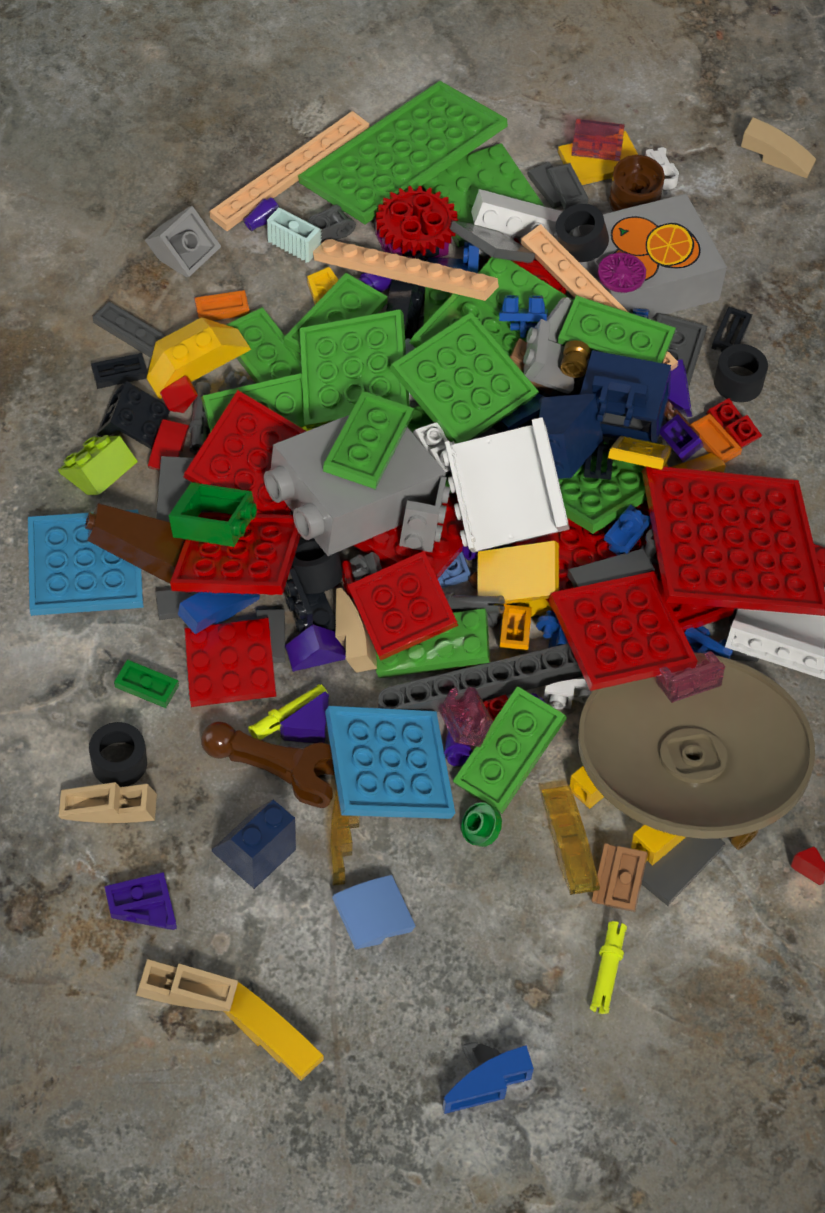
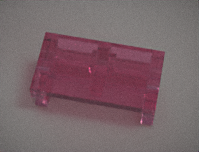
[572,119,625,161]
[656,651,725,703]
[438,687,493,747]

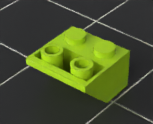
[58,435,138,495]

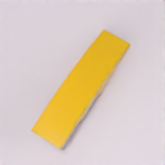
[223,982,324,1081]

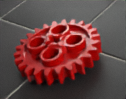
[376,186,458,256]

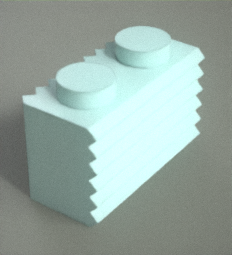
[267,207,322,263]

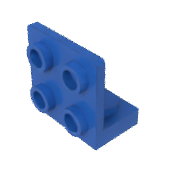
[428,242,479,273]

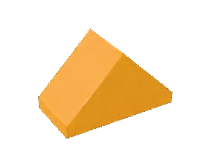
[499,604,532,651]

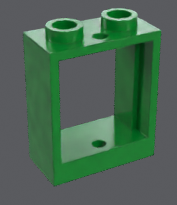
[169,482,257,547]

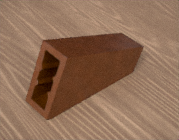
[85,503,186,584]

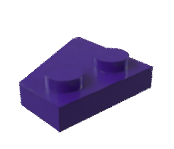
[104,872,177,930]

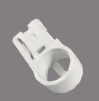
[645,147,679,190]

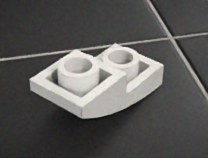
[413,422,455,473]
[544,679,592,710]

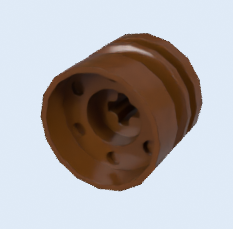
[609,155,665,212]

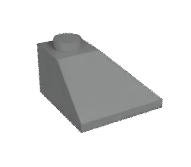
[145,206,221,277]

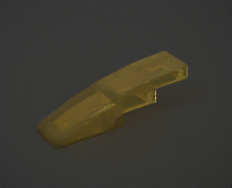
[541,785,600,895]
[330,789,360,886]

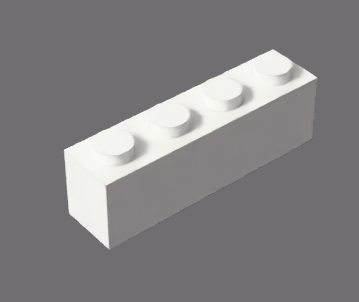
[471,189,574,243]

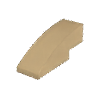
[741,118,816,178]
[335,588,377,673]
[59,782,157,823]
[136,959,238,1011]

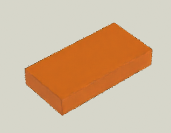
[195,290,250,321]
[689,413,742,463]

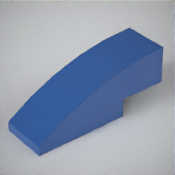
[178,592,260,634]
[443,1045,534,1114]

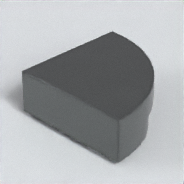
[462,1042,501,1070]

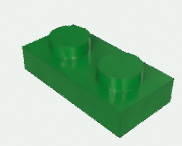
[114,660,179,708]

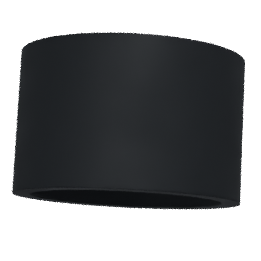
[555,204,609,262]
[714,344,768,402]
[291,538,343,594]
[89,722,147,787]

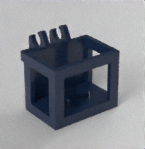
[580,350,671,443]

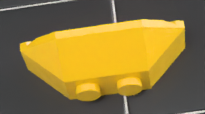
[147,317,251,399]

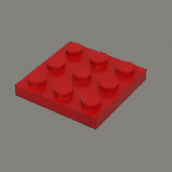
[347,550,459,661]
[185,618,277,707]

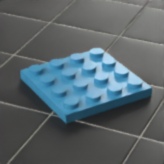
[28,509,144,616]
[325,706,455,819]

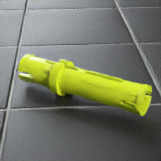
[248,684,328,740]
[590,921,627,1014]

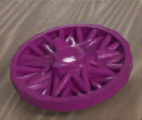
[598,252,646,293]

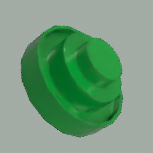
[461,802,502,847]

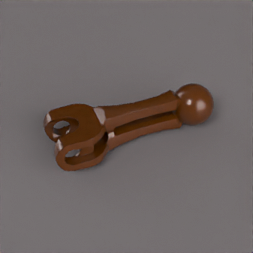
[201,722,335,808]

